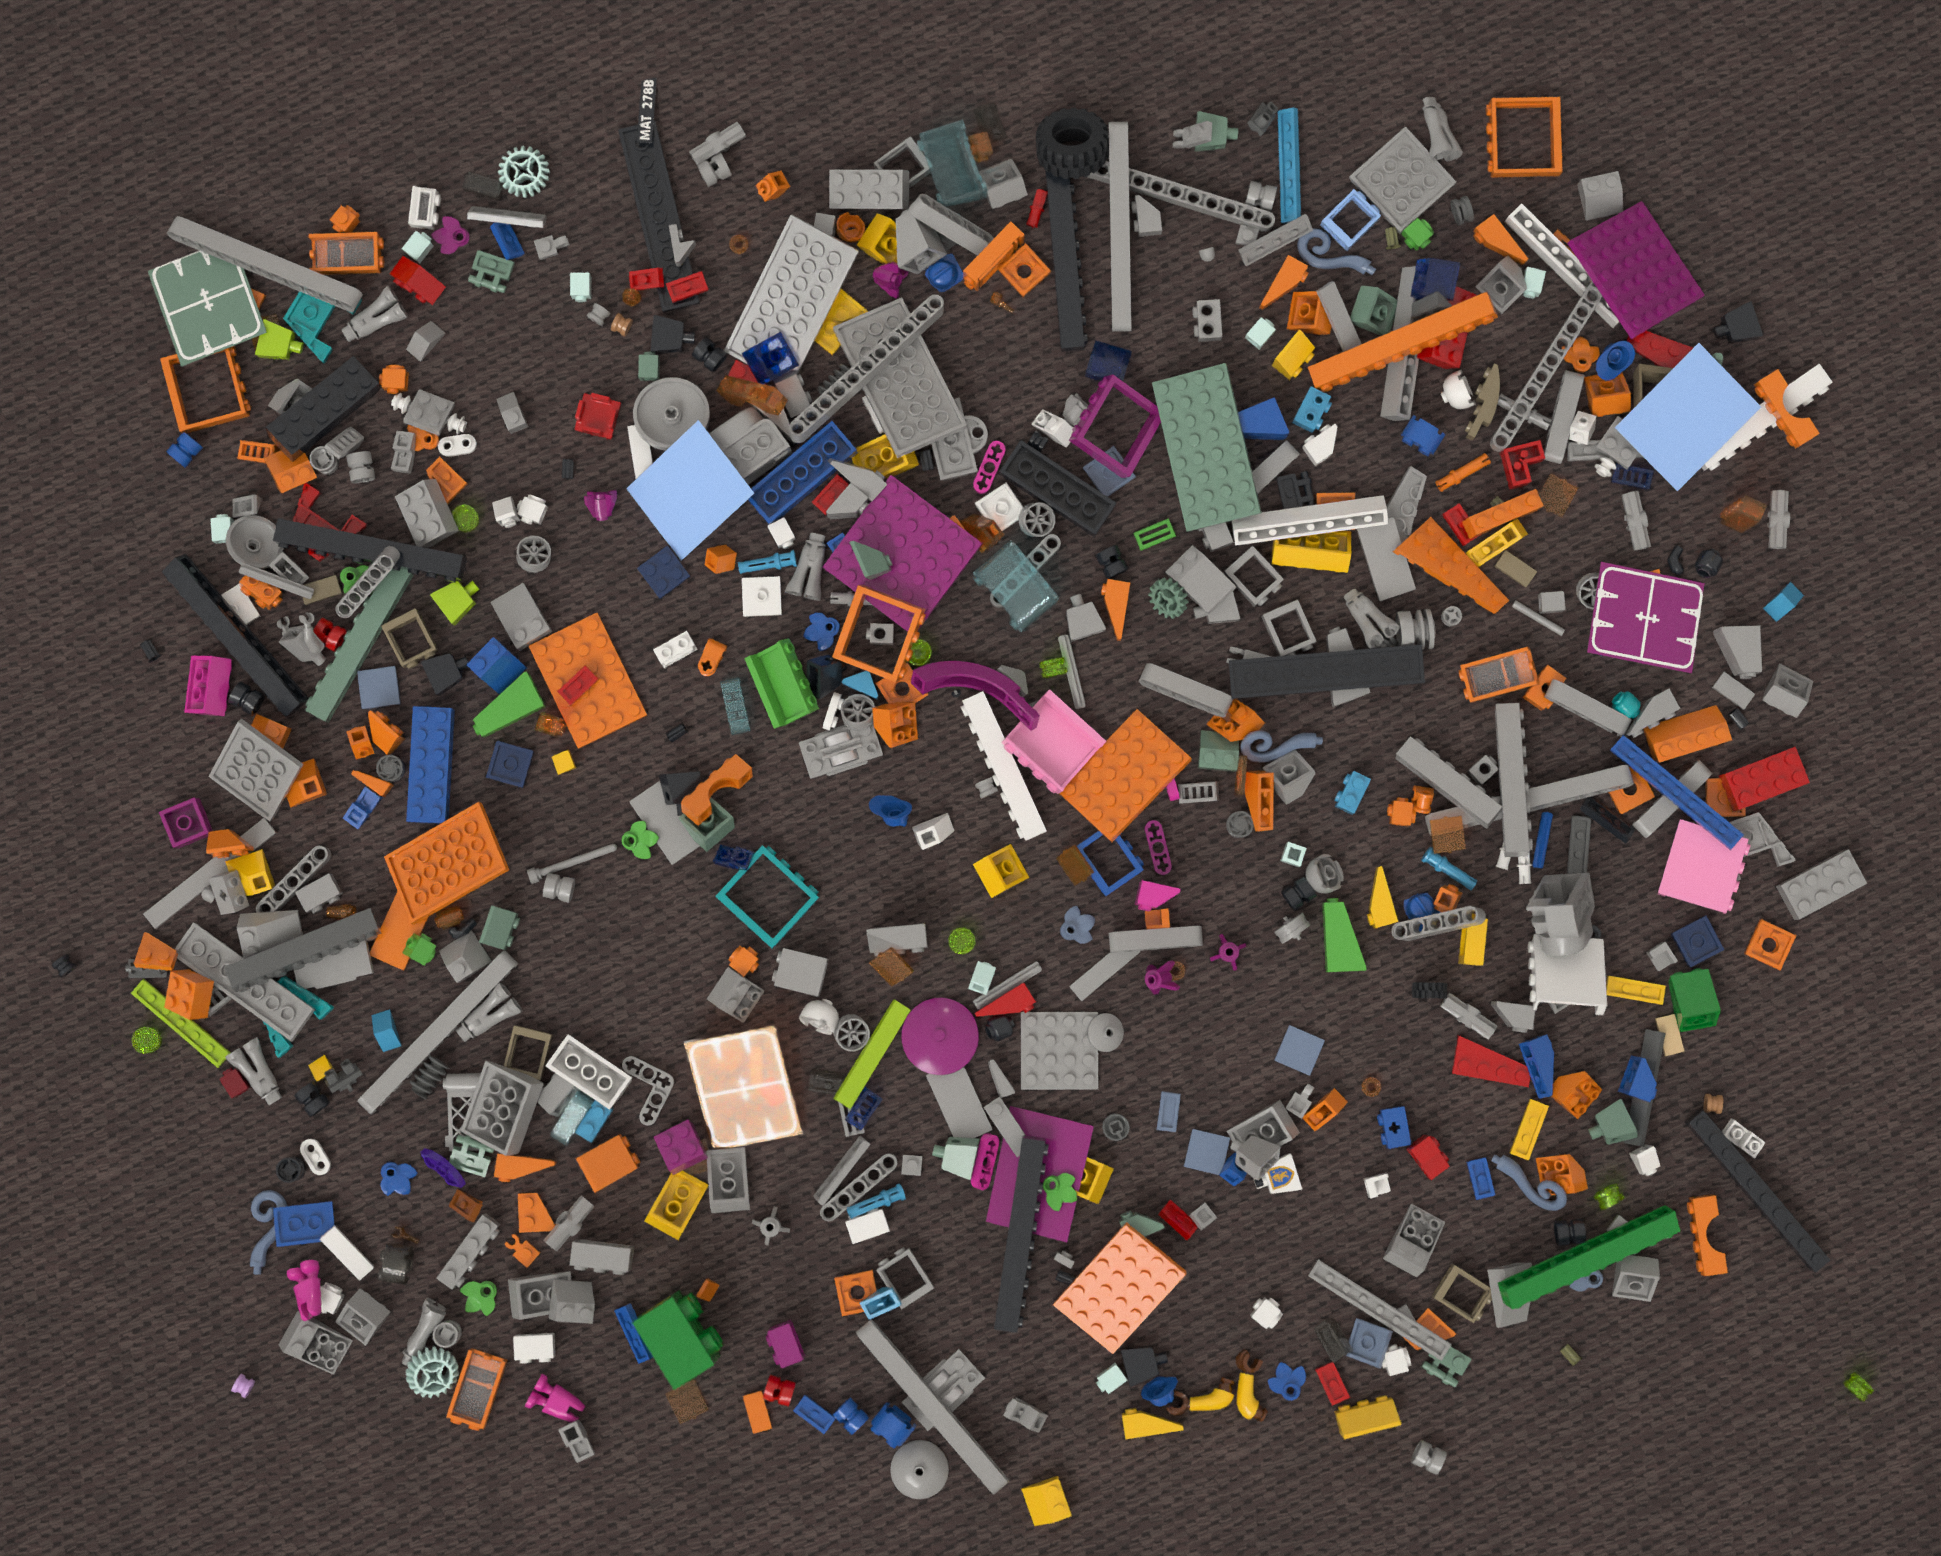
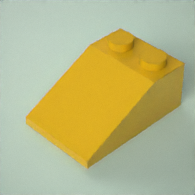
[852,434,919,479]
[644,1171,709,1240]

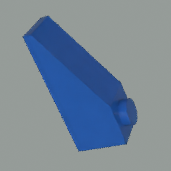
[1519,1034,1554,1099]

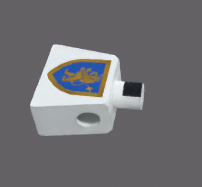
[1253,1153,1302,1194]

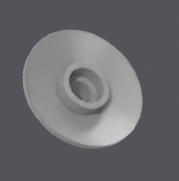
[1088,1013,1124,1052]

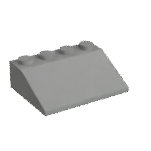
[460,1061,544,1156]

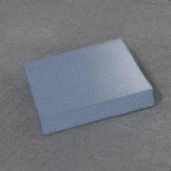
[1083,446,1136,497]
[357,666,401,710]
[1274,1025,1325,1076]
[1184,1129,1230,1175]
[1345,1318,1393,1368]

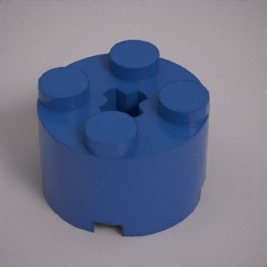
[1401,415,1445,457]
[871,1402,916,1448]

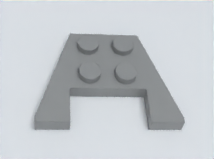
[1729,812,1796,881]

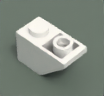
[1031,409,1073,448]
[1302,424,1337,466]
[492,497,520,528]
[912,813,954,850]

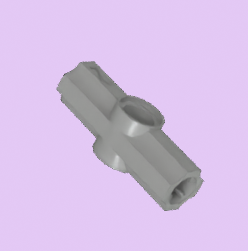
[689,122,746,165]
[1767,490,1790,549]
[1621,491,1651,551]
[1440,993,1497,1039]
[543,1196,595,1252]

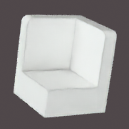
[1363,1173,1391,1198]

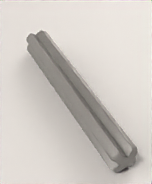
[239,563,314,599]
[1058,635,1086,709]
[973,961,1042,1009]

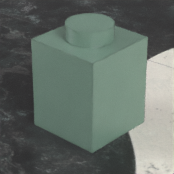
[638,352,660,381]

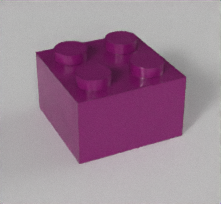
[159,797,213,849]
[654,1120,708,1175]
[766,1320,805,1368]

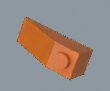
[1473,214,1528,265]
[1260,255,1309,310]
[1101,579,1130,641]
[1244,770,1274,831]
[494,1153,557,1182]

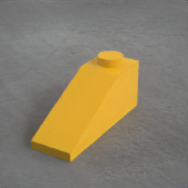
[1466,519,1528,567]
[1367,866,1398,928]
[1122,1408,1183,1439]

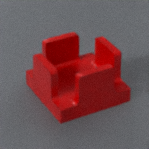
[574,393,621,440]

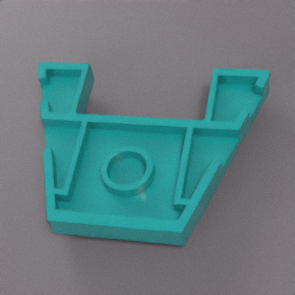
[283,291,362,364]
[263,976,334,1058]

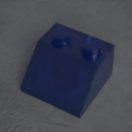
[1410,258,1460,301]
[742,332,799,387]
[1085,341,1132,381]

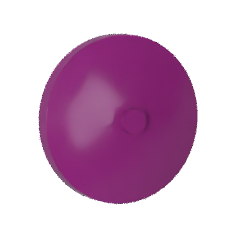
[902,998,979,1075]

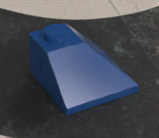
[1618,1056,1657,1102]

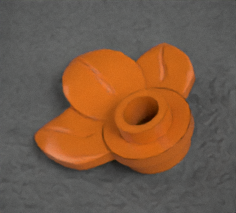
[1561,336,1600,373]
[407,424,439,451]

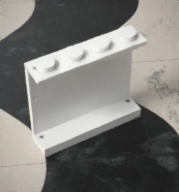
[1528,934,1607,1015]

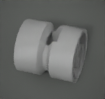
[697,153,732,187]
[1245,181,1277,211]
[310,446,339,475]
[346,451,376,483]
[543,873,575,903]
[433,1320,462,1348]
[1411,1440,1447,1475]

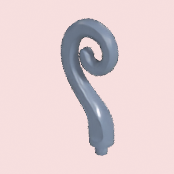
[1297,228,1376,275]
[1240,730,1323,763]
[1491,1155,1567,1211]
[250,1190,287,1274]

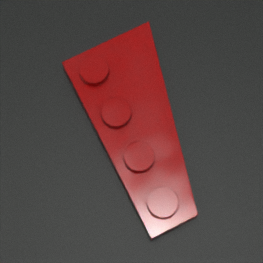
[1626,331,1693,368]
[1452,1036,1530,1087]

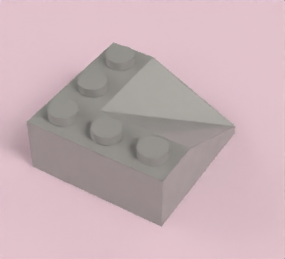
[866,924,928,957]

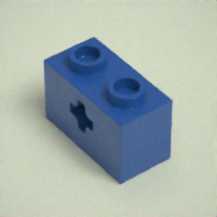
[1377,1106,1411,1149]

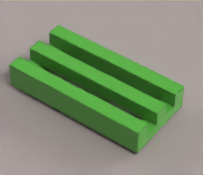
[1133,518,1176,551]

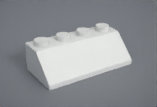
[546,1035,632,1110]

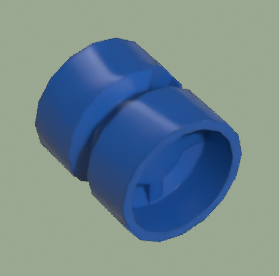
[166,431,203,468]
[833,1397,869,1435]

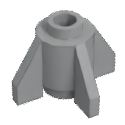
[1062,393,1098,426]
[752,1206,791,1245]

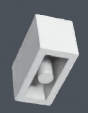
[845,1208,890,1244]
[513,1333,556,1363]

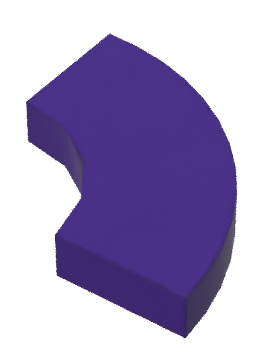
[420,1148,466,1188]

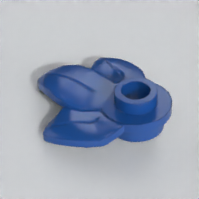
[804,613,840,651]
[380,1162,417,1196]
[1268,1362,1306,1401]

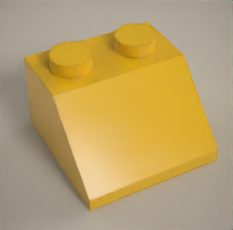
[857,214,897,264]
[1272,330,1315,380]
[973,844,1029,898]
[1075,1157,1113,1205]
[1022,1476,1072,1526]

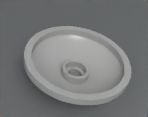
[226,515,283,569]
[890,1440,949,1499]

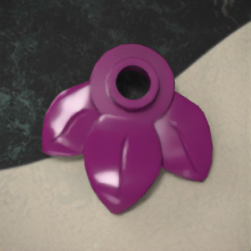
[431,216,470,254]

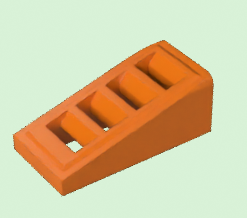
[237,440,280,463]
[352,770,393,797]

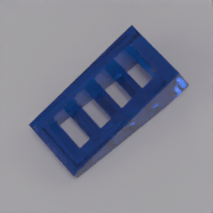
[1612,463,1654,491]
[845,1086,883,1131]

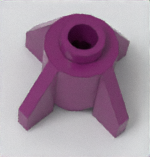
[873,262,908,298]
[584,490,617,521]
[1209,934,1247,971]
[1145,960,1180,995]

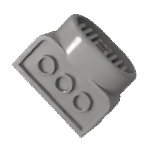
[709,407,793,484]
[1526,873,1595,956]

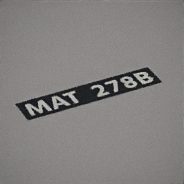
[637,78,657,143]

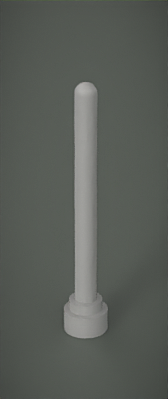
[527,844,617,884]

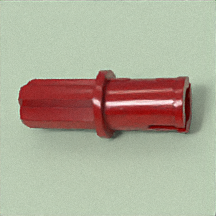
[1026,189,1048,228]

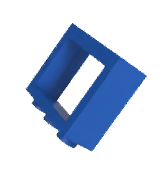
[1072,831,1144,897]

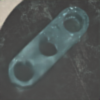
[720,677,751,735]
[550,1091,594,1146]

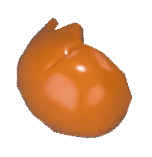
[836,212,865,243]

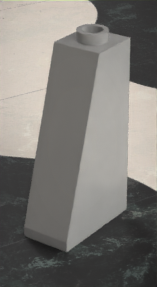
[1326,627,1370,707]

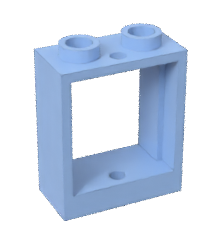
[1320,189,1381,251]

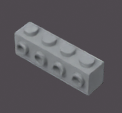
[437,1213,501,1289]

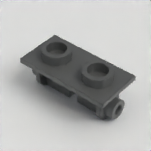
[125,959,167,978]

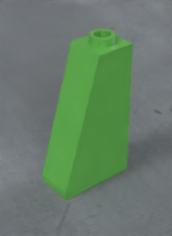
[473,671,546,738]
[1322,898,1366,972]

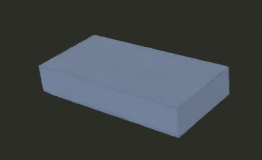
[1156,1091,1181,1132]

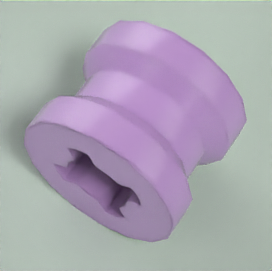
[231,1374,255,1398]

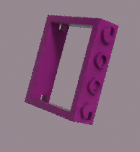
[1069,375,1161,478]

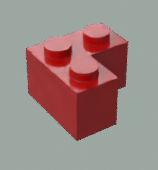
[390,256,446,305]
[1500,440,1545,490]
[1406,1134,1450,1180]

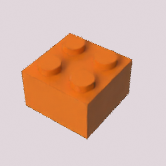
[164,969,214,1020]

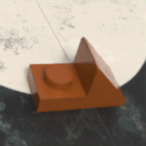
[449,1189,483,1222]

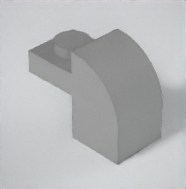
[1003,1398,1048,1433]
[558,1420,595,1463]

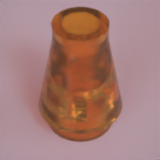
[326,903,357,920]

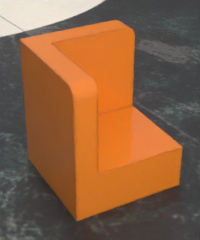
[705,545,737,574]
[1145,909,1170,930]

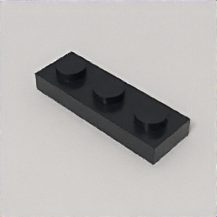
[1579,796,1636,844]

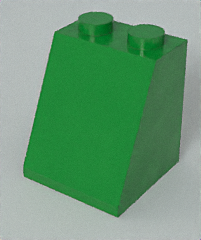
[1668,968,1721,1032]

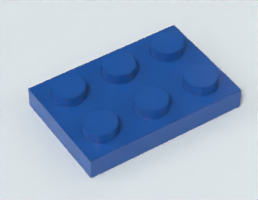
[273,1201,334,1247]

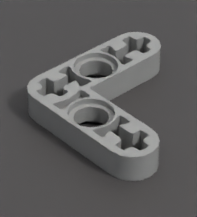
[622,1056,675,1126]

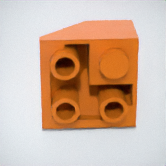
[1207,699,1265,742]
[872,702,918,748]
[368,710,405,755]
[286,758,327,808]
[206,829,254,859]
[1551,1071,1602,1119]
[1536,1154,1588,1196]

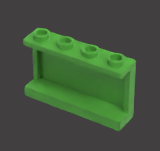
[744,639,819,729]

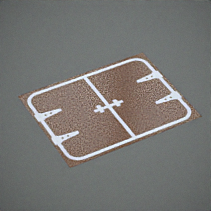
[684,1026,802,1150]

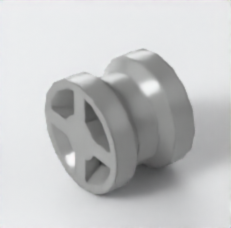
[586,303,611,326]
[1441,606,1462,626]
[975,777,998,799]

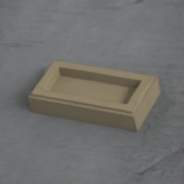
[1494,550,1537,588]
[303,575,342,605]

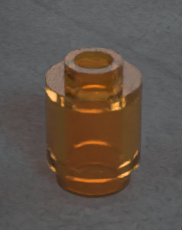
[434,905,465,930]

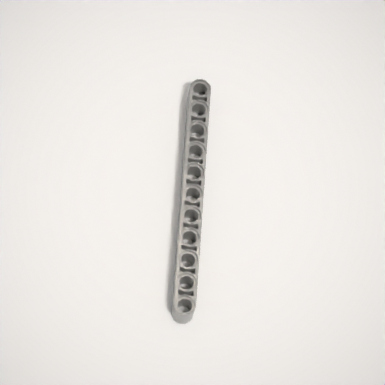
[1109,122,1131,332]
[1087,161,1275,232]
[167,216,363,312]
[1490,280,1602,452]
[789,295,944,443]
[1425,765,1634,836]
[357,950,518,1115]
[856,1319,1009,1494]

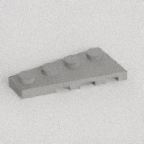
[1386,466,1427,543]

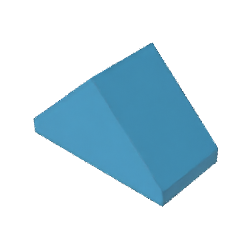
[1763,582,1804,622]
[842,671,879,700]
[371,1010,402,1052]
[860,1287,902,1320]

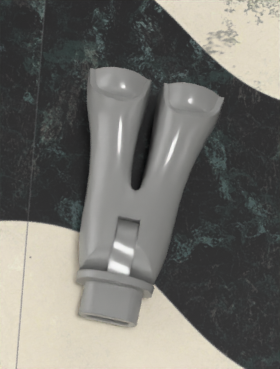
[1423,97,1463,161]
[341,286,408,342]
[785,533,825,601]
[1344,589,1400,649]
[456,982,522,1042]
[225,1037,282,1105]
[402,1298,446,1366]

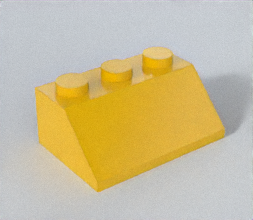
[1334,1395,1401,1439]

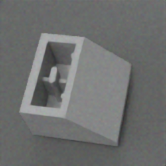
[707,967,765,1023]

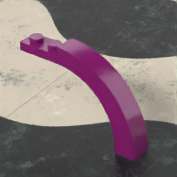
[911,661,1040,731]

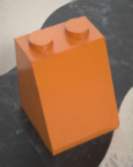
[576,1134,640,1193]

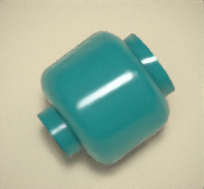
[1612,691,1641,719]

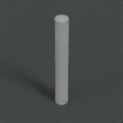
[1512,600,1565,636]

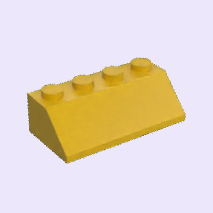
[1272,531,1351,573]

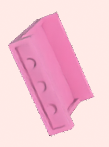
[1001,690,1106,794]
[1658,819,1751,914]

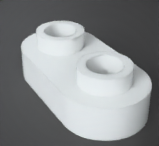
[438,434,477,457]
[823,692,844,731]
[300,1139,331,1175]

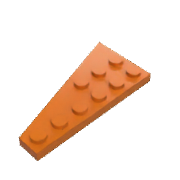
[1393,517,1509,614]

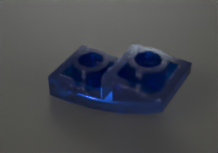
[713,844,755,870]

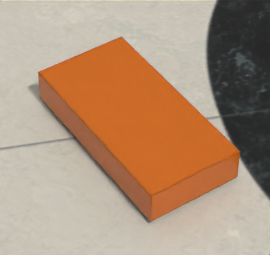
[743,1390,772,1434]

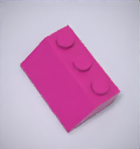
[184,656,232,716]
[1135,880,1180,911]

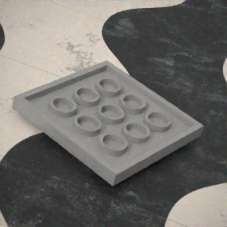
[1349,126,1456,234]
[208,719,304,822]
[1021,1012,1098,1090]

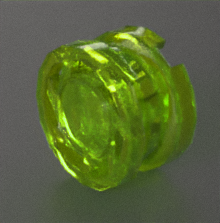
[452,504,480,533]
[908,639,932,667]
[1039,657,1068,678]
[948,928,975,954]
[132,1027,162,1054]
[1593,1183,1625,1210]
[1843,1372,1874,1402]

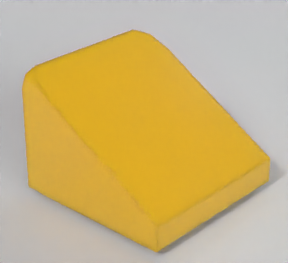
[552,750,576,775]
[308,1055,334,1082]

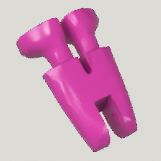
[287,1260,322,1321]
[525,1374,585,1422]

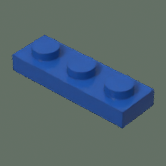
[614,1303,653,1364]

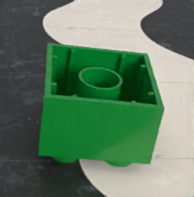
[632,1290,724,1390]

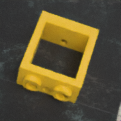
[1458,914,1488,966]

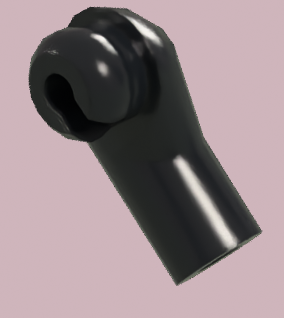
[1667,545,1684,575]
[448,918,477,939]

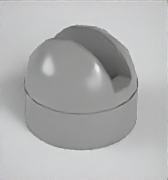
[1199,247,1215,262]
[201,886,215,903]

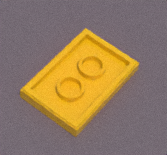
[815,289,869,356]

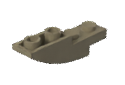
[1465,363,1500,440]

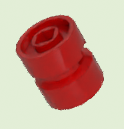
[313,618,347,652]
[763,1374,796,1407]

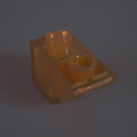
[960,514,1004,553]
[534,712,566,739]

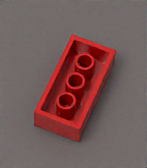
[1417,283,1476,369]
[1719,747,1810,811]

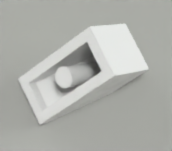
[1629,1144,1660,1176]

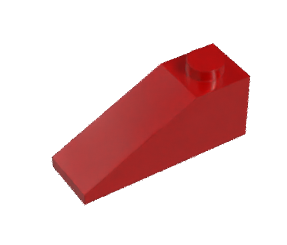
[975,982,1036,1016]

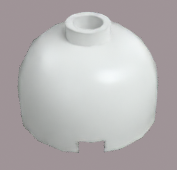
[1441,370,1476,409]
[799,999,839,1035]

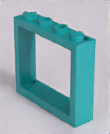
[715,845,820,949]

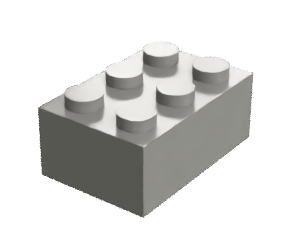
[395,479,459,548]
[570,1239,634,1275]

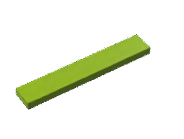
[131,979,231,1068]
[833,999,911,1109]

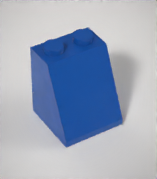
[1238,397,1289,440]
[467,637,527,694]

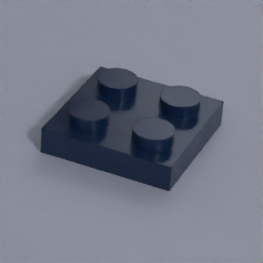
[637,546,691,599]
[486,741,534,788]
[1671,916,1724,967]

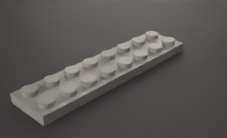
[175,922,315,1041]

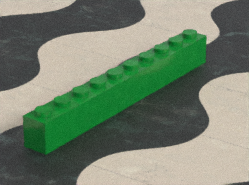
[1498,1205,1680,1310]

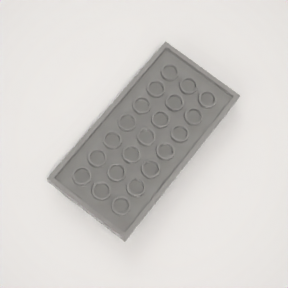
[724,215,859,379]
[833,297,967,458]

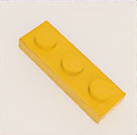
[1606,976,1666,1005]
[1509,1099,1549,1160]

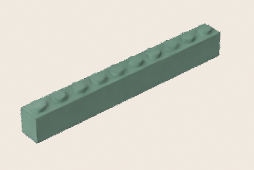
[306,569,414,723]

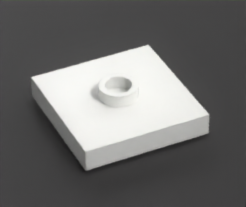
[975,482,1023,535]
[742,577,782,617]
[221,584,260,625]

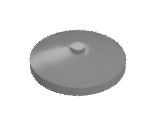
[633,378,710,451]

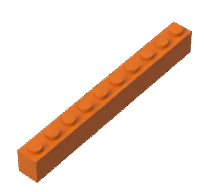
[1308,292,1498,392]

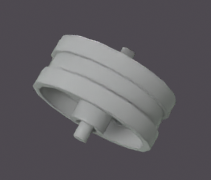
[1018,503,1055,537]
[516,536,551,573]
[1576,573,1599,609]
[841,694,875,731]
[1274,913,1311,944]
[833,1014,870,1051]

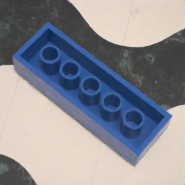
[748,421,857,525]
[406,706,455,824]

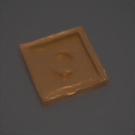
[1234,756,1247,797]

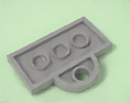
[931,398,988,481]

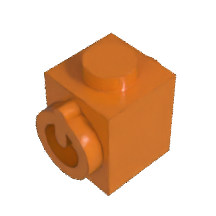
[756,171,790,201]
[330,205,360,233]
[379,365,409,394]
[347,726,375,759]
[1387,798,1416,826]
[1434,884,1463,912]
[728,945,760,977]

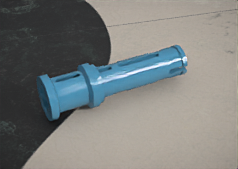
[738,550,797,574]
[1421,847,1477,891]
[847,1184,905,1219]

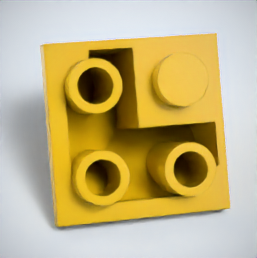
[225,849,275,896]

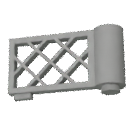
[443,1073,481,1151]

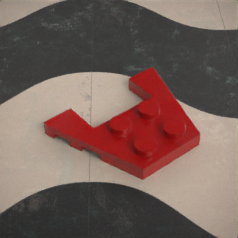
[293,483,367,561]

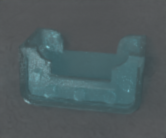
[917,119,988,207]
[973,540,1059,632]

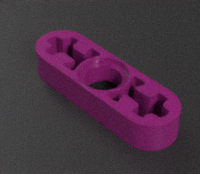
[1145,820,1172,875]

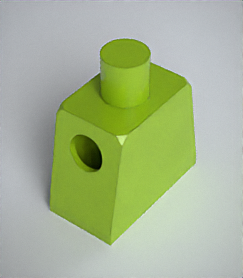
[255,320,304,360]
[430,580,480,625]

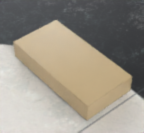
[1655,1014,1685,1056]

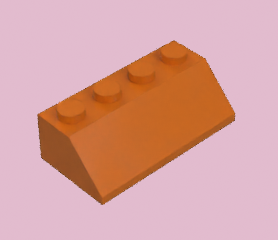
[1643,705,1732,763]

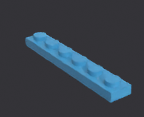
[1278,107,1301,224]

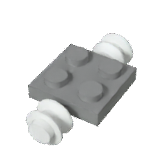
[391,389,467,436]
[1595,416,1639,477]

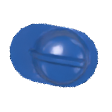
[925,254,963,292]
[1596,341,1635,381]
[869,796,912,827]
[1404,893,1441,932]
[1141,1377,1178,1407]

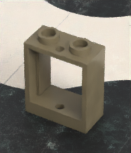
[1633,364,1673,408]
[381,608,439,669]
[504,1025,554,1080]
[1432,1264,1492,1323]

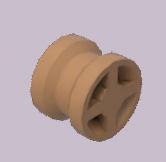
[611,313,633,337]
[1703,1094,1723,1114]

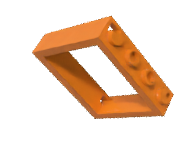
[1486,97,1562,177]
[160,346,251,433]
[832,585,926,682]

